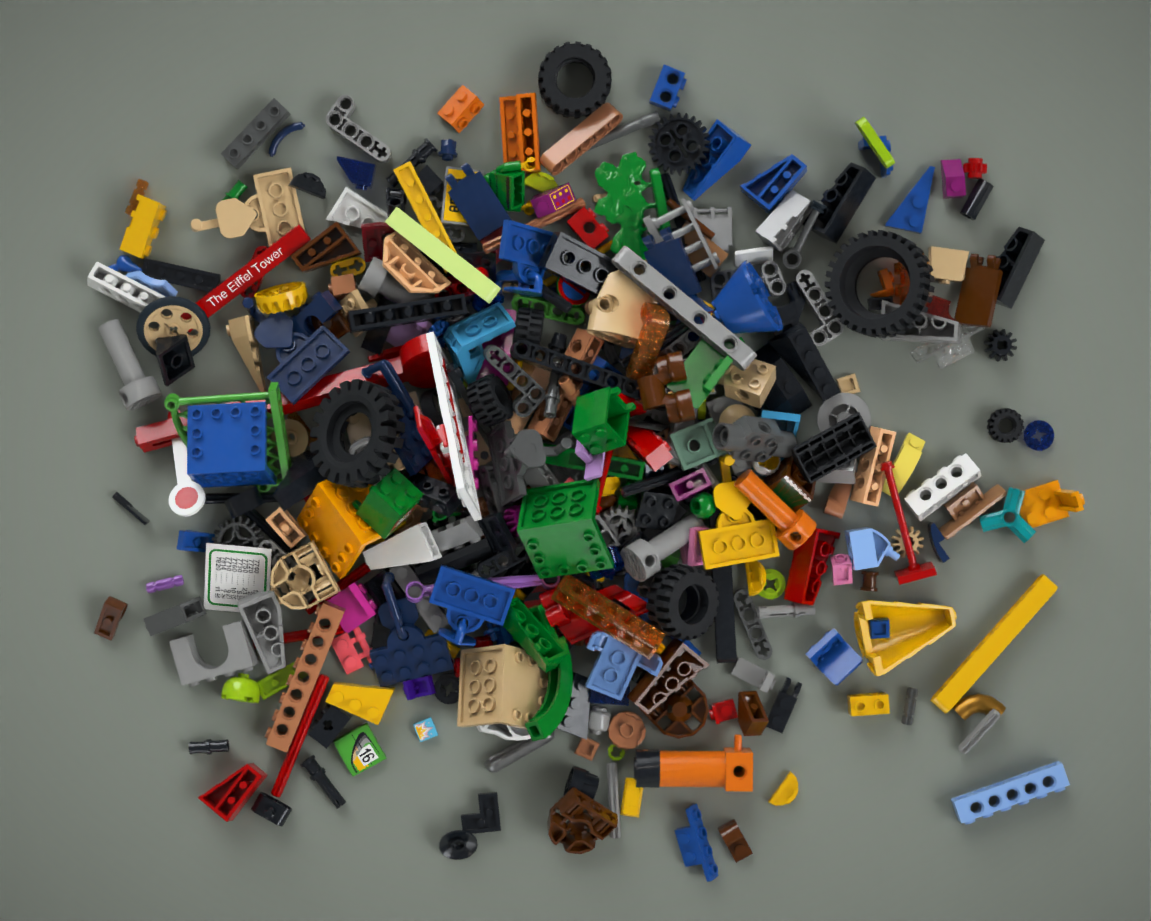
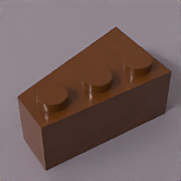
[291,221,362,273]

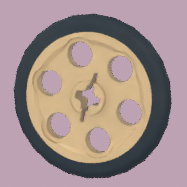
[136,296,210,357]

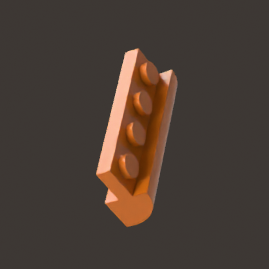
[499,92,541,174]

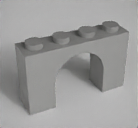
[169,620,259,687]

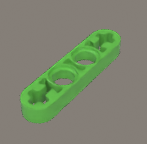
[511,294,585,325]

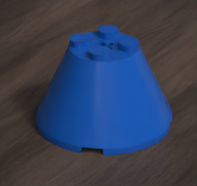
[712,260,783,334]

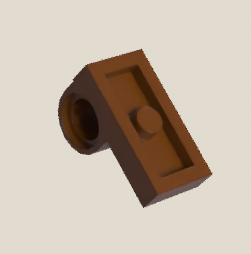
[94,596,128,641]
[718,819,753,863]

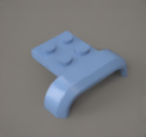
[585,631,663,701]

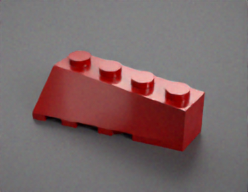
[626,426,673,472]
[784,528,841,606]

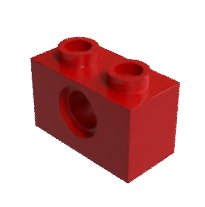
[567,207,609,249]

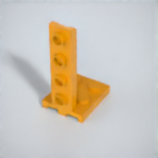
[1019,480,1085,528]

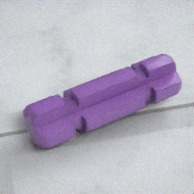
[146,575,184,593]

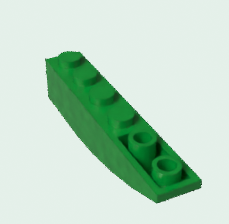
[543,443,645,481]

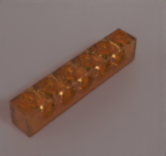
[551,575,666,660]

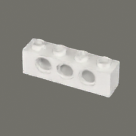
[87,262,165,313]
[904,453,981,521]

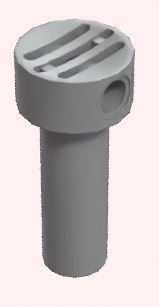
[357,257,440,322]
[98,319,162,410]
[620,513,705,582]

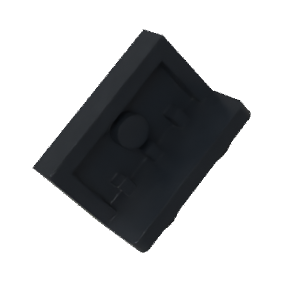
[364,568,406,607]

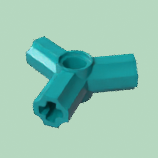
[979,487,1036,543]

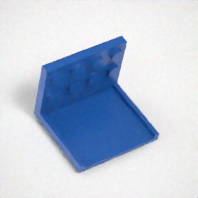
[187,402,277,488]

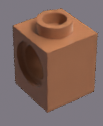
[328,273,357,300]

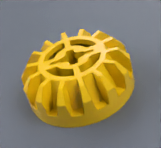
[254,281,308,314]

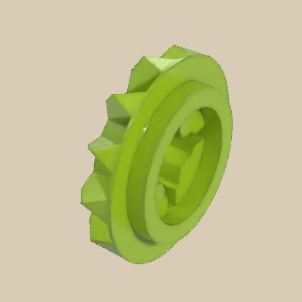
[759,569,786,599]

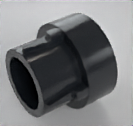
[564,766,599,799]

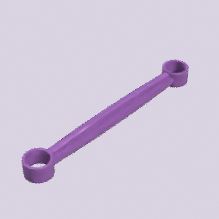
[405,575,560,603]

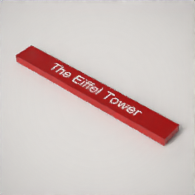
[181,224,311,332]

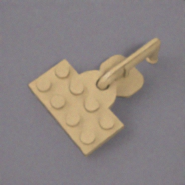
[191,167,307,246]

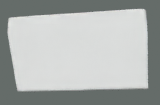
[733,246,773,267]

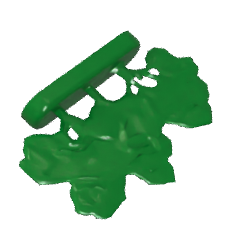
[594,152,672,260]

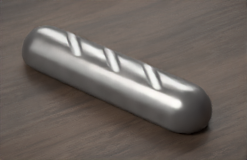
[485,731,555,772]

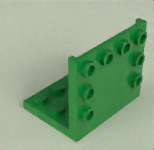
[517,478,614,579]

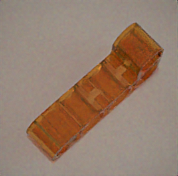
[626,302,670,380]

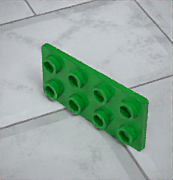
[667,339,734,409]

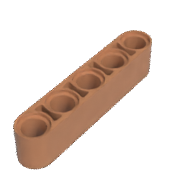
[540,102,623,176]

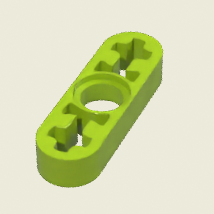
[855,117,895,169]

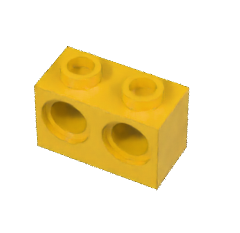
[847,692,890,716]

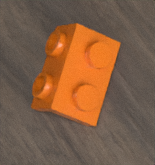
[437,85,484,133]

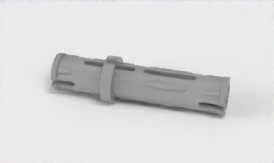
[757,602,816,619]

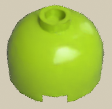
[221,673,260,703]

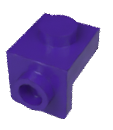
[403,675,436,700]

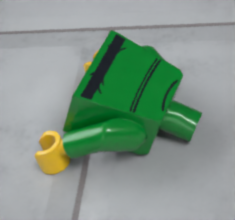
[484,157,536,215]

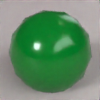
[690,492,716,519]

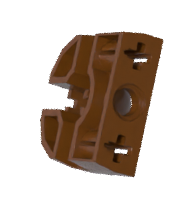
[638,679,709,739]
[547,787,618,854]

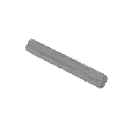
[607,762,621,838]

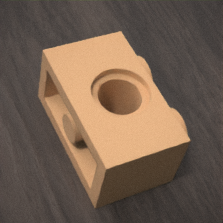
[265,507,308,549]

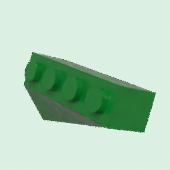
[503,597,568,673]

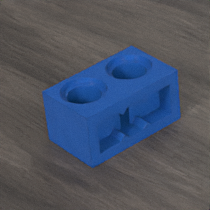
[649,65,687,111]

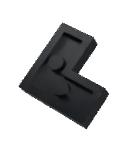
[461,792,501,834]

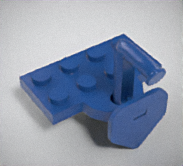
[492,220,553,304]
[429,565,515,646]

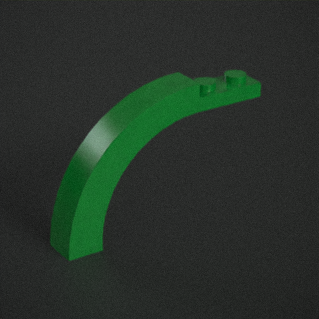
[525,604,573,741]

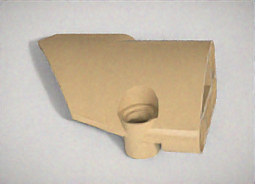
[587,260,658,348]

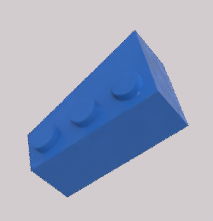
[740,154,807,214]

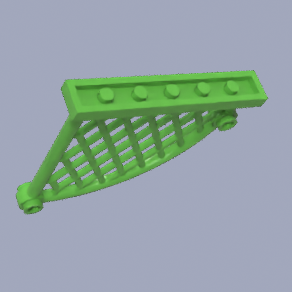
[164,382,292,492]

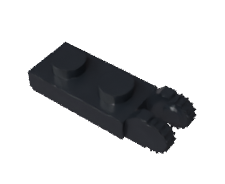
[766,677,802,733]

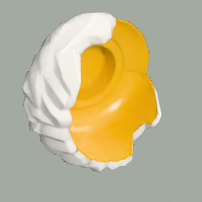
[751,456,781,476]

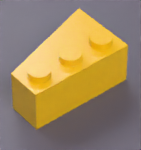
[119,194,167,259]
[325,682,395,725]

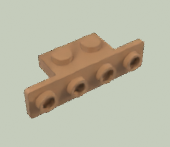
[939,482,1007,540]

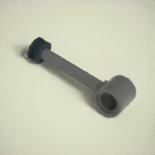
[782,200,827,269]

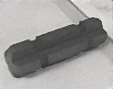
[902,687,918,725]

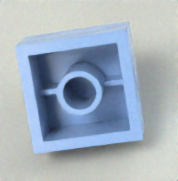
[844,527,900,570]

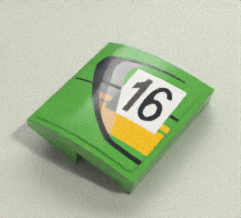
[333,723,387,776]

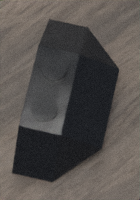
[755,343,812,414]

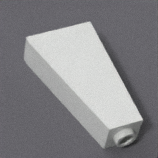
[362,522,442,570]

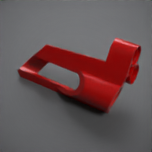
[539,584,649,645]

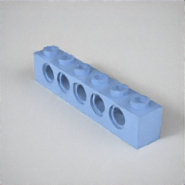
[951,761,1070,825]

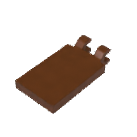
[954,254,1003,328]

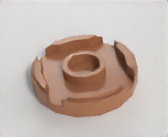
[607,711,646,750]

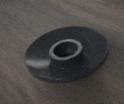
[439,830,478,860]

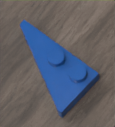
[885,166,935,233]

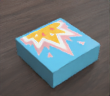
[413,717,438,742]

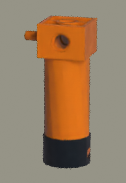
[634,734,753,792]

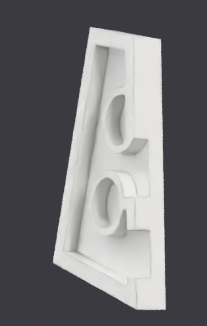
[326,187,388,235]

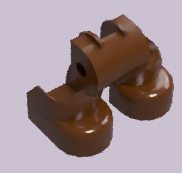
[636,351,695,423]

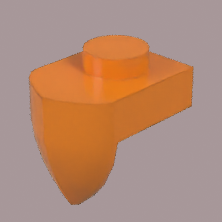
[870,268,894,297]

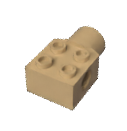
[718,359,776,409]

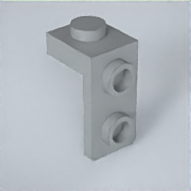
[731,657,776,693]

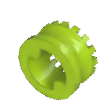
[608,744,625,761]

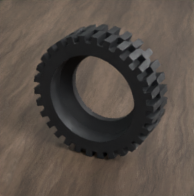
[825,230,935,338]

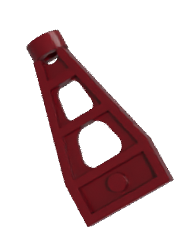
[361,222,418,262]

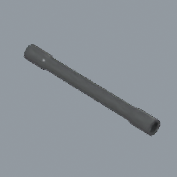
[586,111,661,152]

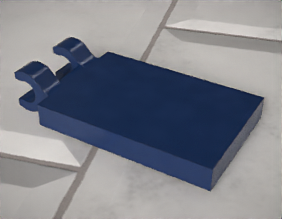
[445,163,512,241]
[642,227,702,299]

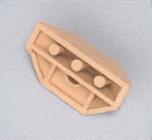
[382,231,451,293]

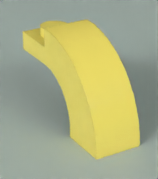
[882,433,926,496]

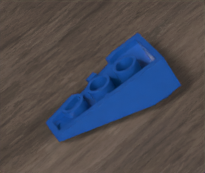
[682,119,751,201]

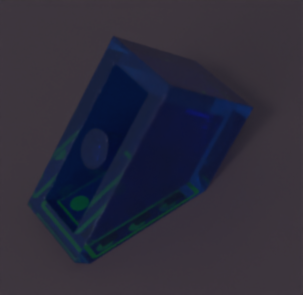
[337,156,377,191]

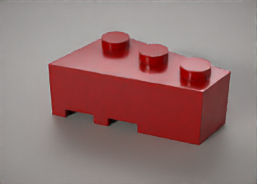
[198,763,268,822]

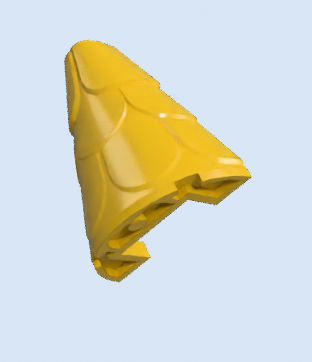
[854,600,957,676]

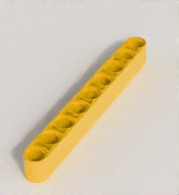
[930,574,1058,714]

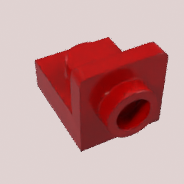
[709,698,738,724]

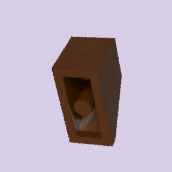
[738,691,769,736]

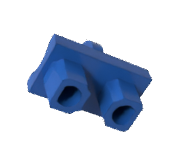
[483,622,515,645]

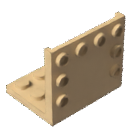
[457,644,548,730]

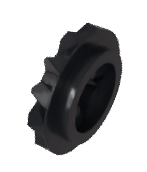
[434,673,459,704]

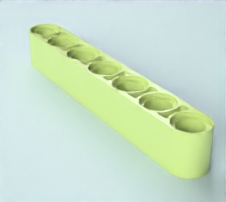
[385,207,501,304]

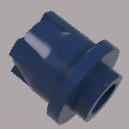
[438,139,458,161]

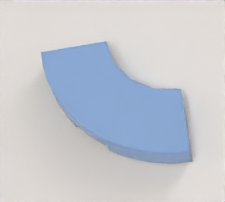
[126,271,178,297]

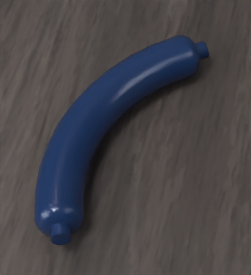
[268,122,306,157]

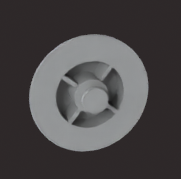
[817,393,871,433]

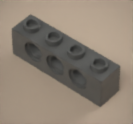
[221,98,291,169]

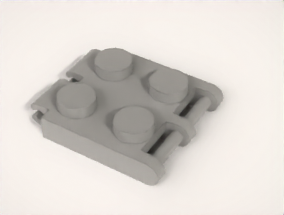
[693,207,732,252]

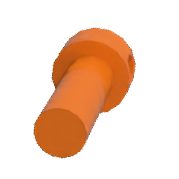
[734,469,817,550]

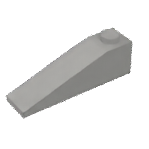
[238,591,286,674]

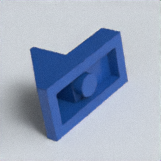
[177,530,215,552]

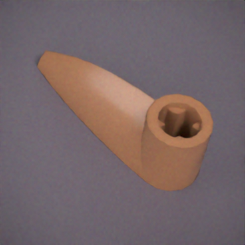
[823,472,856,519]

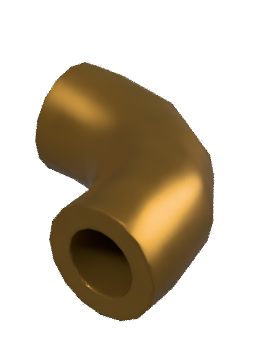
[953,694,1006,720]

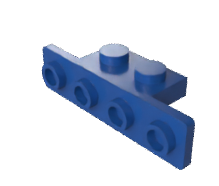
[674,804,718,882]

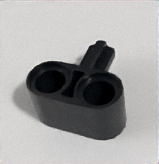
[251,792,292,826]

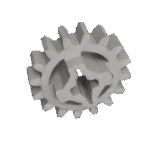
[602,505,641,546]

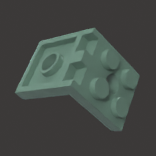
[668,417,726,471]

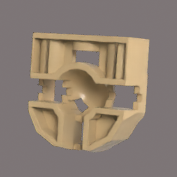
[271,540,341,609]

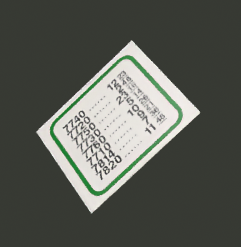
[204,543,272,612]

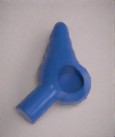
[108,255,142,272]

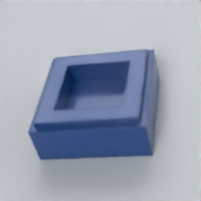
[869,618,890,639]

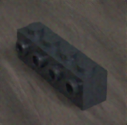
[385,467,462,517]

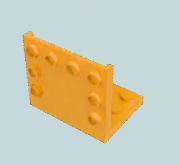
[297,479,406,579]

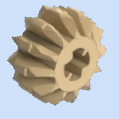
[891,526,924,558]

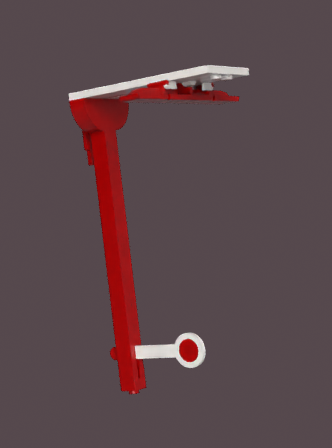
[134,332,482,521]

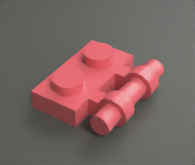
[332,626,372,675]

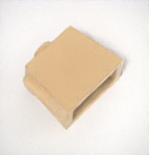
[927,246,969,285]

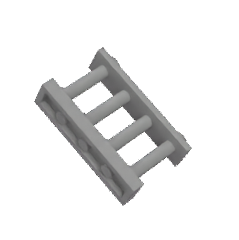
[643,198,721,273]

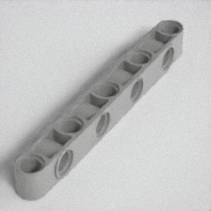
[611,246,757,371]

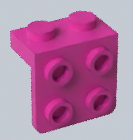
[328,581,378,633]

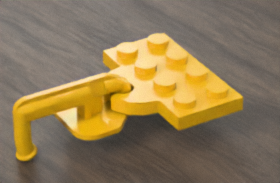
[698,454,780,570]

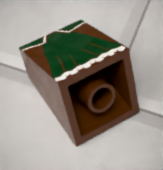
[762,456,816,512]

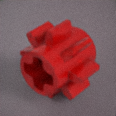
[963,158,987,179]

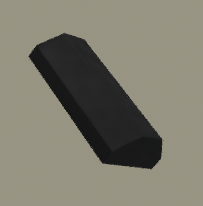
[791,412,877,484]
[414,537,494,585]

